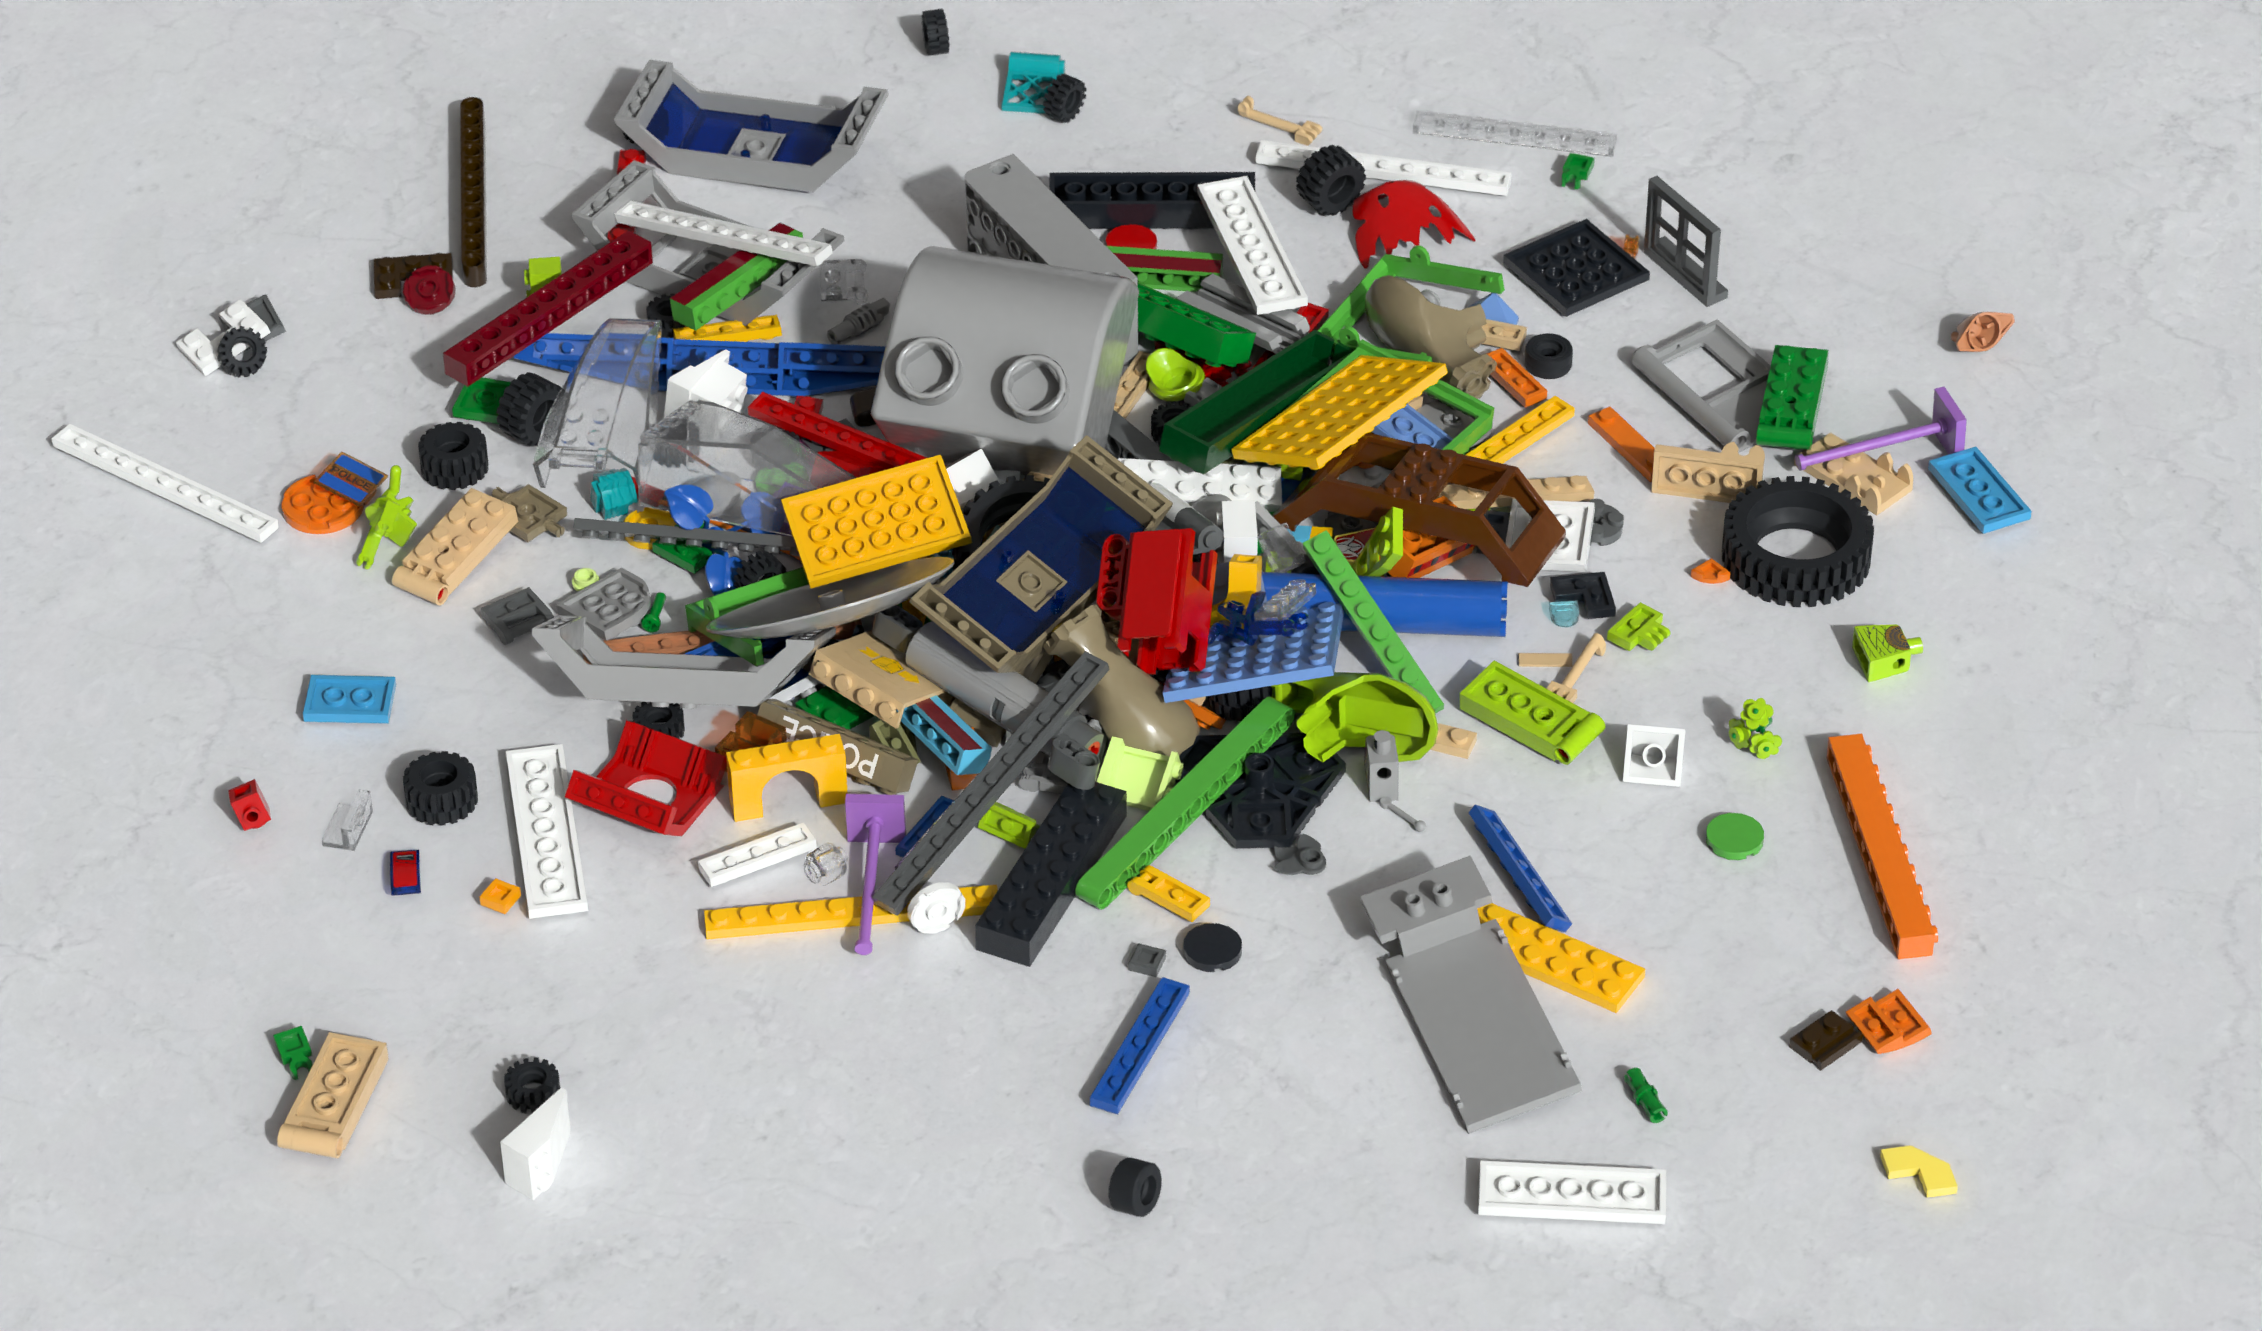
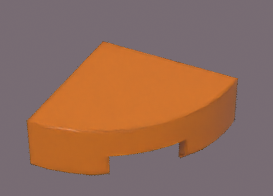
[1691,558,1731,584]

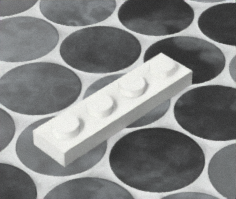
[698,822,817,887]

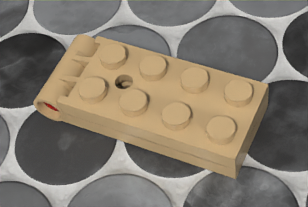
[392,488,518,606]
[277,1032,389,1159]

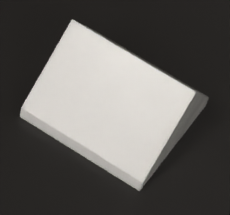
[946,449,1000,509]
[1623,724,1685,787]

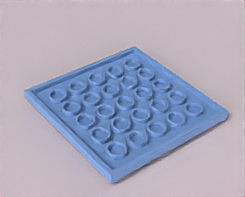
[1163,602,1344,703]

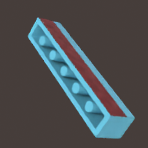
[897,695,992,775]

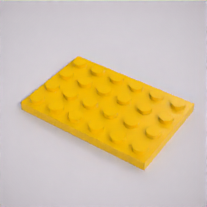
[781,454,972,589]

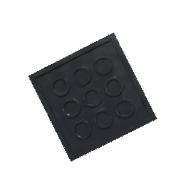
[1503,219,1650,317]

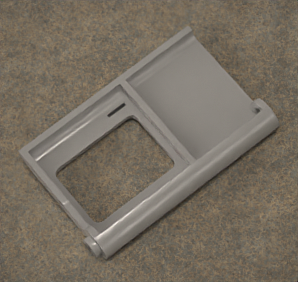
[1632,319,1771,453]

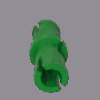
[1624,1068,1668,1123]

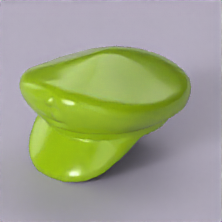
[1146,348,1205,402]

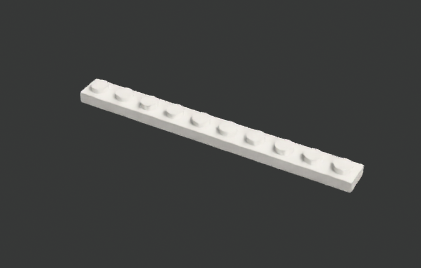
[1256,140,1511,196]
[615,201,833,266]
[52,424,279,543]

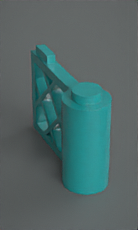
[1002,52,1066,114]

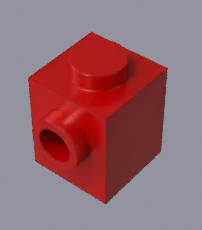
[228,779,271,831]

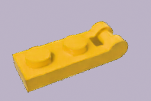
[1127,865,1210,922]

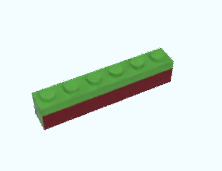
[670,223,803,331]
[1106,246,1223,292]

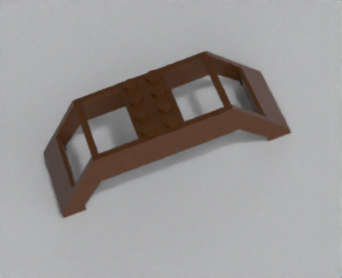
[1273,433,1566,587]

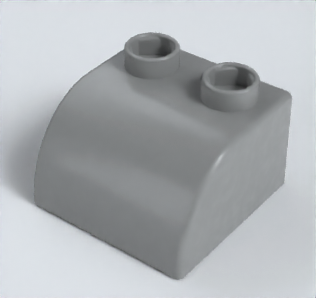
[871,246,1139,476]

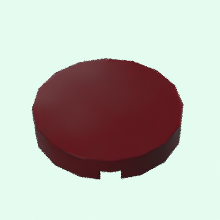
[403,266,456,315]

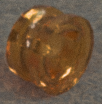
[1623,234,1639,259]

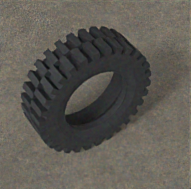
[1722,476,1874,607]

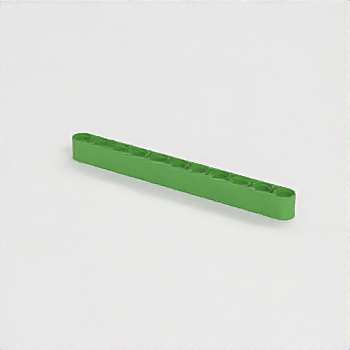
[1075,697,1295,910]

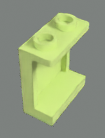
[1097,736,1183,811]

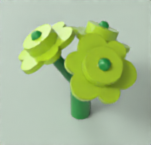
[1728,698,1782,759]

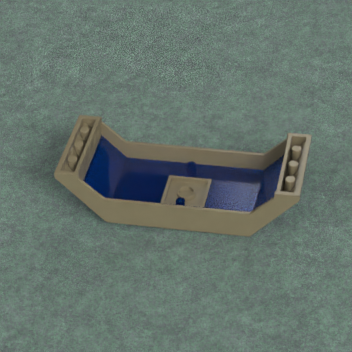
[910,435,1173,673]

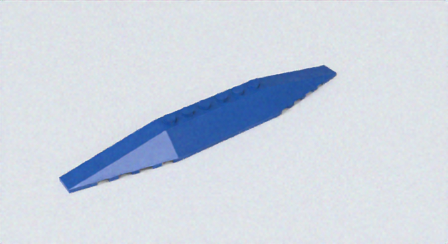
[514,333,886,396]

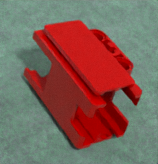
[1097,528,1218,675]

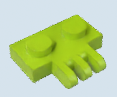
[1607,602,1671,651]

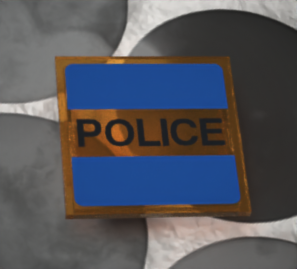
[314,451,388,507]

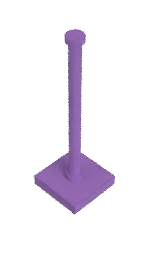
[1795,387,1967,471]
[845,794,906,955]

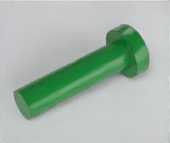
[641,592,666,633]

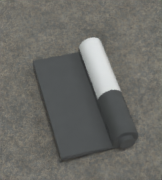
[1100,483,1223,555]

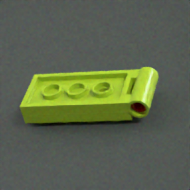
[1459,660,1606,765]

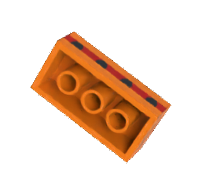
[1373,496,1475,578]

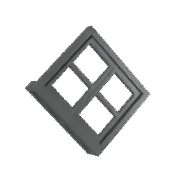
[1644,176,1728,307]

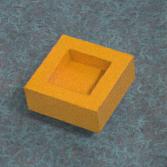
[479,878,521,914]

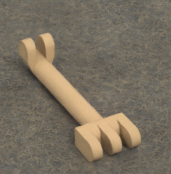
[1238,96,1323,146]
[1547,633,1606,703]

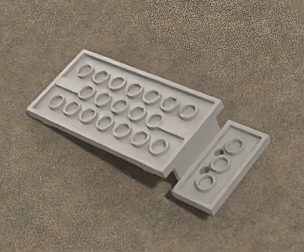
[1360,855,1582,1134]

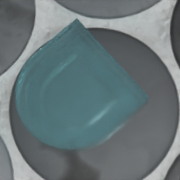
[1549,600,1579,627]

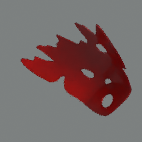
[1353,180,1476,269]

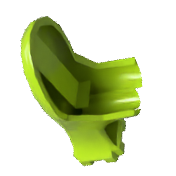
[1272,672,1438,762]

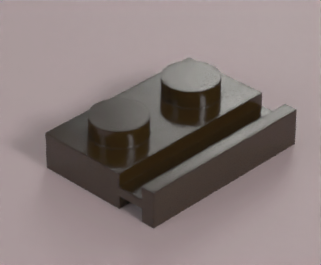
[1789,1010,1863,1071]

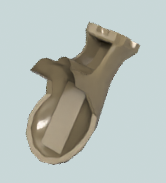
[1365,275,1497,410]
[1043,604,1200,756]

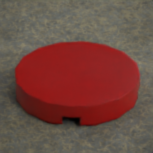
[1106,224,1157,249]

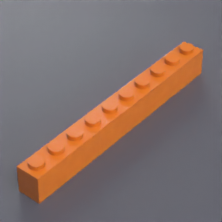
[1826,734,1938,959]

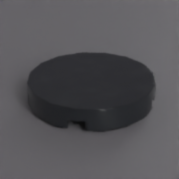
[1184,923,1242,972]

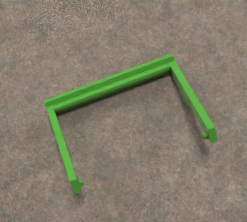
[1318,245,1505,362]
[1284,339,1494,455]
[685,567,902,667]

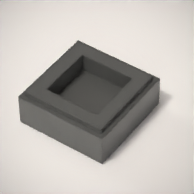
[1128,943,1166,977]

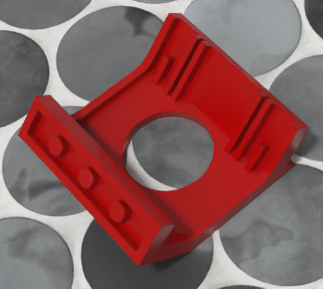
[565,720,727,837]

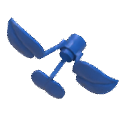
[664,485,786,596]

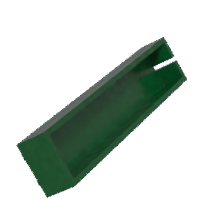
[1159,330,1354,475]

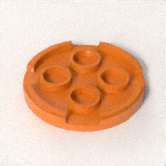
[282,474,364,534]

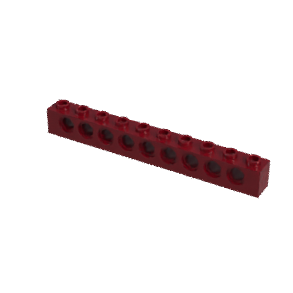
[443,230,653,386]

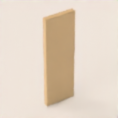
[1518,653,1572,667]

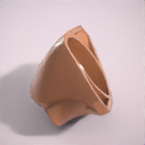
[1951,312,2015,352]

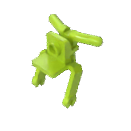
[356,465,417,570]

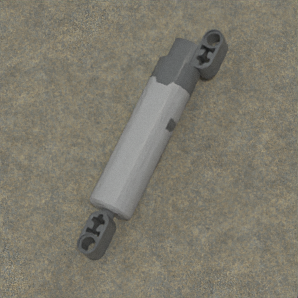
[872,605,1104,790]

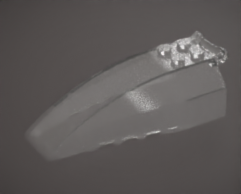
[533,318,662,493]

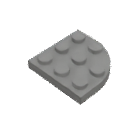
[556,568,651,641]

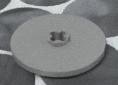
[1416,401,1493,447]

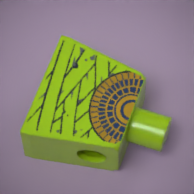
[1852,624,1923,682]

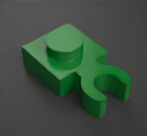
[1561,153,1595,190]
[273,1026,313,1080]

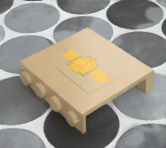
[809,630,956,728]

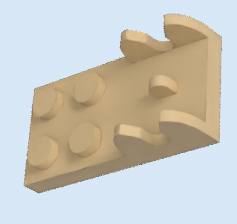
[1794,432,1913,516]
[1651,442,1765,503]

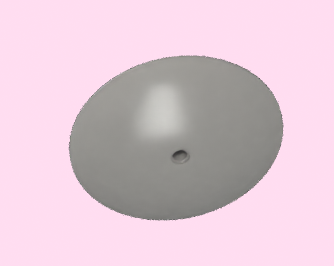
[706,557,954,639]

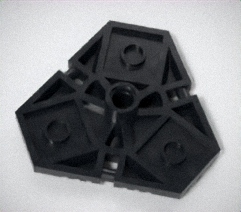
[1175,733,1346,849]

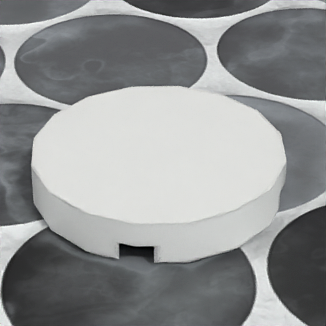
[907,882,965,933]

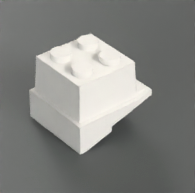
[663,349,748,443]

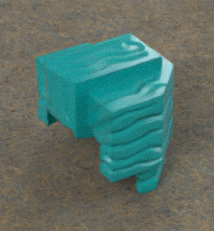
[590,468,638,520]

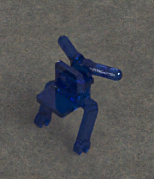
[1208,591,1309,646]

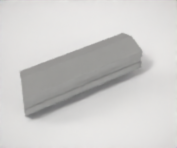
[1176,274,1310,354]

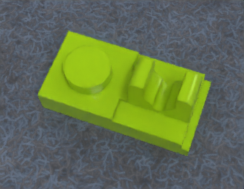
[978,802,1040,849]

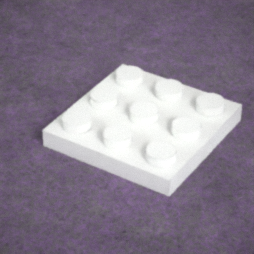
[1505,499,1595,572]

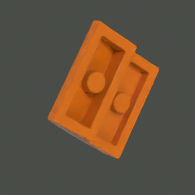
[1846,989,1932,1054]

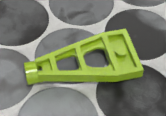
[1352,507,1403,576]

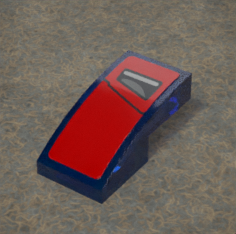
[390,849,421,896]

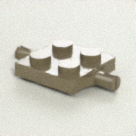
[492,484,567,542]

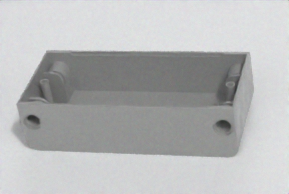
[965,154,1138,366]

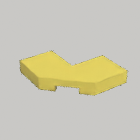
[1880,1145,1958,1198]

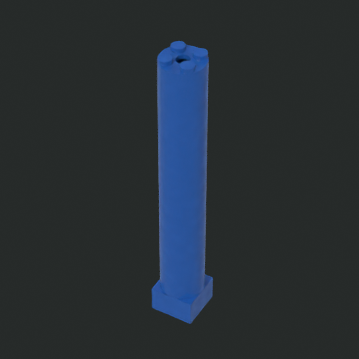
[1260,572,1508,637]

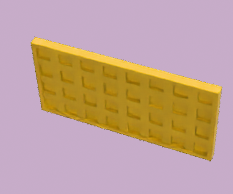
[1232,355,1448,470]

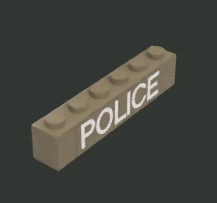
[752,699,919,795]

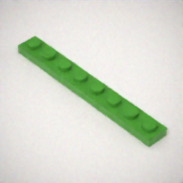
[1303,530,1444,714]

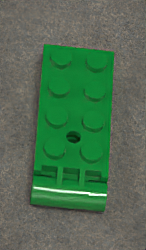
[1756,345,1828,450]

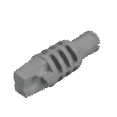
[827,298,890,344]

